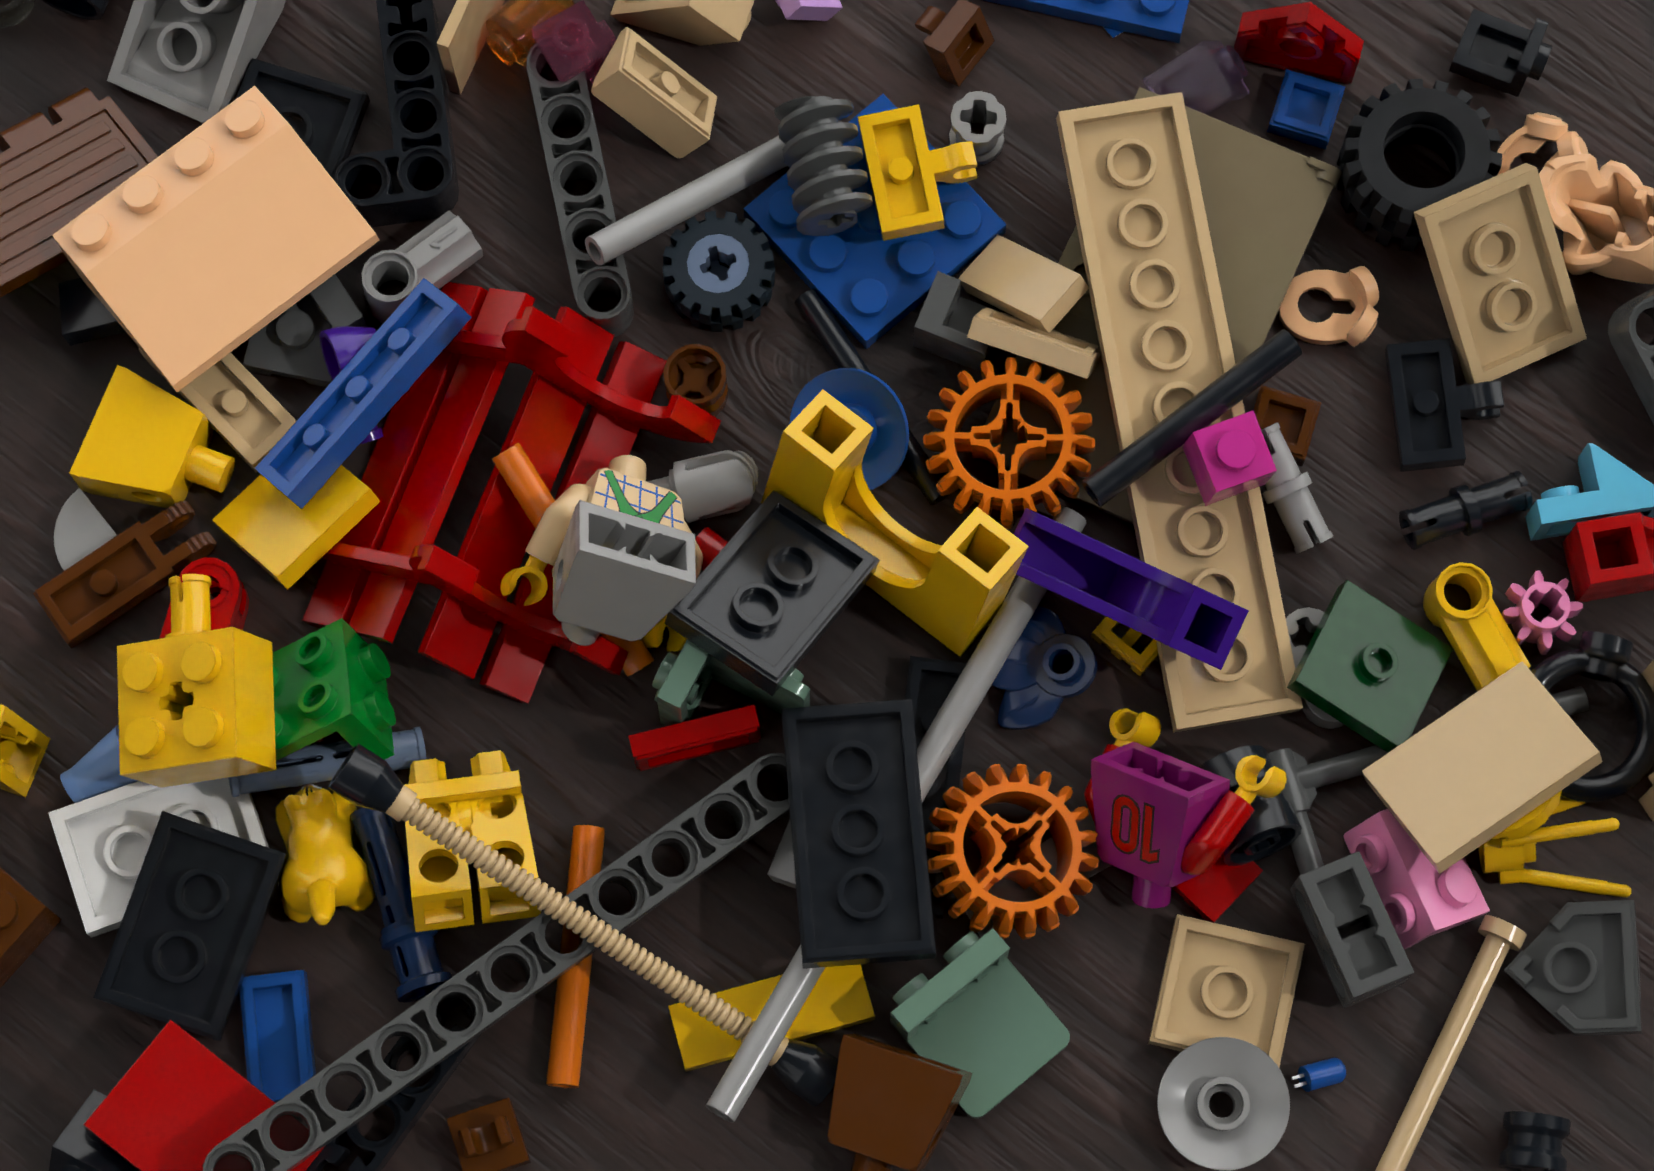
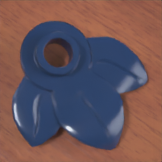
[992,606,1097,730]

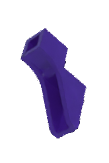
[1014,508,1249,670]

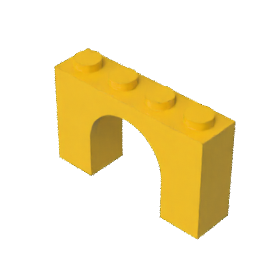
[761,389,1029,657]

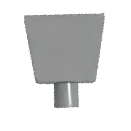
[553,500,696,646]

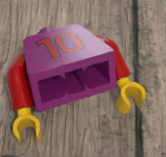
[1084,708,1287,908]

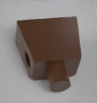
[828,1033,972,1171]

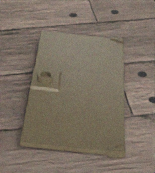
[980,87,1342,525]

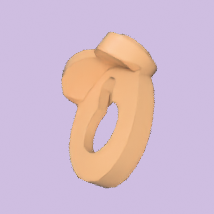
[1497,112,1589,175]
[1278,266,1379,347]

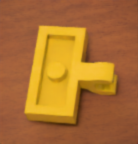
[858,104,977,241]

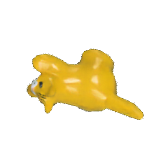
[275,784,375,926]

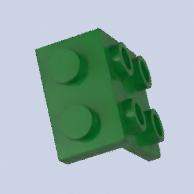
[273,618,396,761]

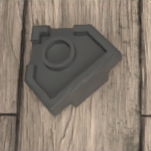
[243,274,368,387]
[1504,900,1642,1036]

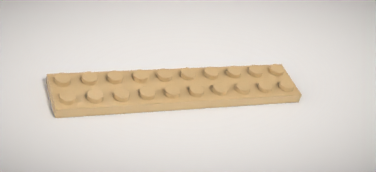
[1056,92,1303,733]

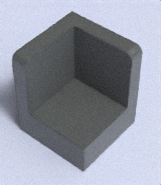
[913,271,994,372]

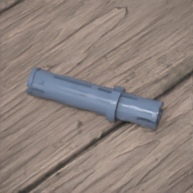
[228,727,426,797]

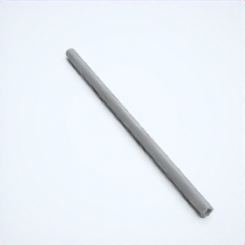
[705,506,1087,1123]

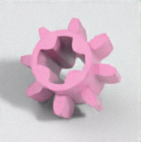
[1501,570,1583,655]

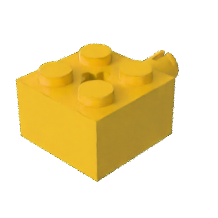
[117,574,276,788]

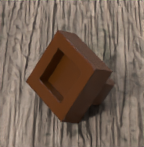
[915,0,995,87]
[446,1097,531,1171]

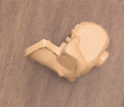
[1539,154,1654,285]

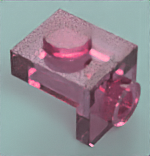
[531,0,616,83]

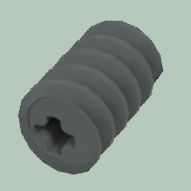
[774,96,873,236]

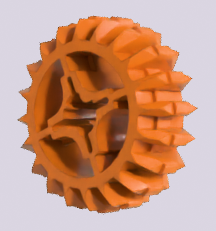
[923,357,1095,529]
[925,764,1099,940]

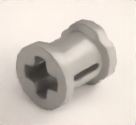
[949,91,1007,165]

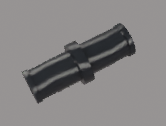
[1399,471,1533,550]

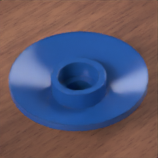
[789,368,909,490]

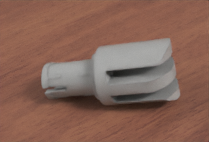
[646,450,758,523]

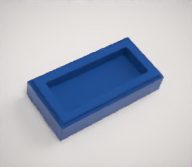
[240,970,316,1103]

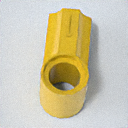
[1423,562,1531,692]

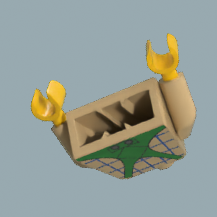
[500,455,703,651]

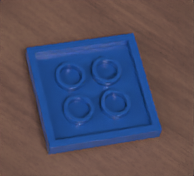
[743,94,1007,349]

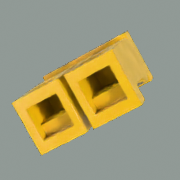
[405,750,541,932]

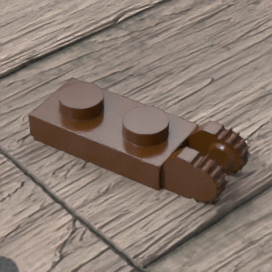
[33,500,217,649]

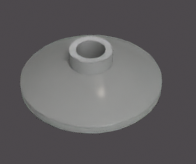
[1157,1037,1290,1171]

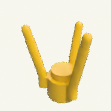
[1478,797,1631,898]

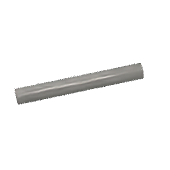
[585,135,788,265]

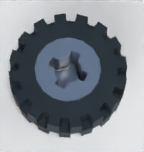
[662,211,775,332]

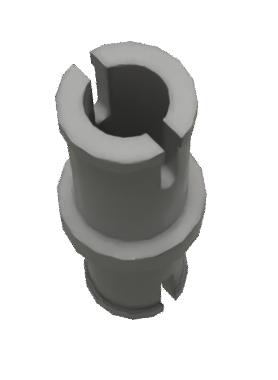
[1261,422,1333,554]

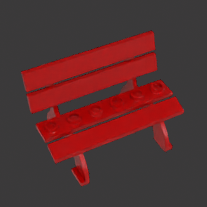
[302,282,721,704]

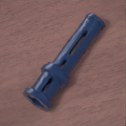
[350,808,452,1003]

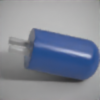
[1291,1057,1346,1092]

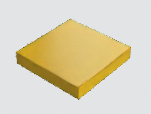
[212,465,380,590]

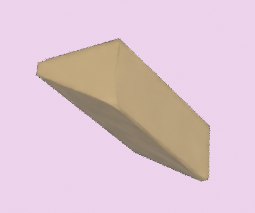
[591,27,717,158]

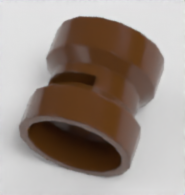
[663,344,728,417]

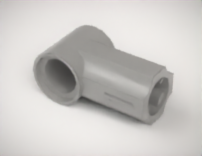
[361,210,483,323]

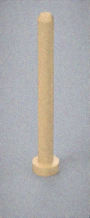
[1375,915,1527,1171]

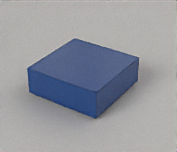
[1267,69,1345,149]

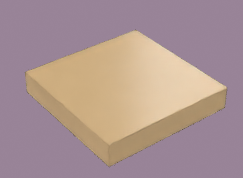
[1148,914,1305,1067]

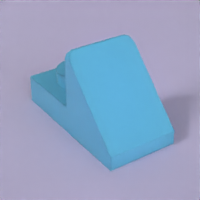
[1526,443,1654,541]

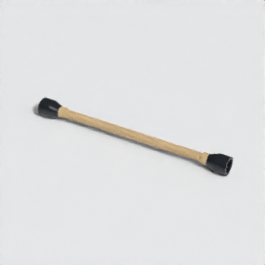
[328,743,838,1107]

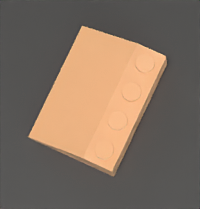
[52,86,380,392]

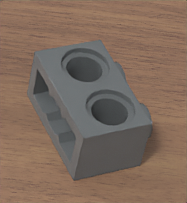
[1290,851,1414,1009]

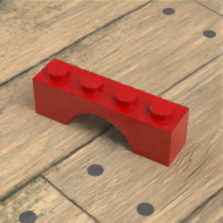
[1563,512,1654,603]

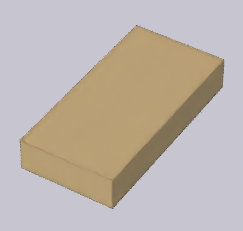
[958,234,1089,334]
[967,307,1101,379]

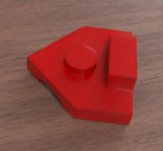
[1232,2,1364,84]

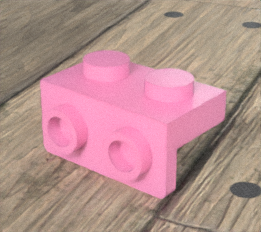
[1344,809,1490,949]

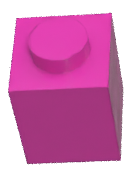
[1182,411,1277,506]

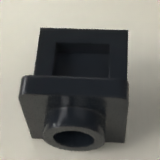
[1449,9,1552,97]

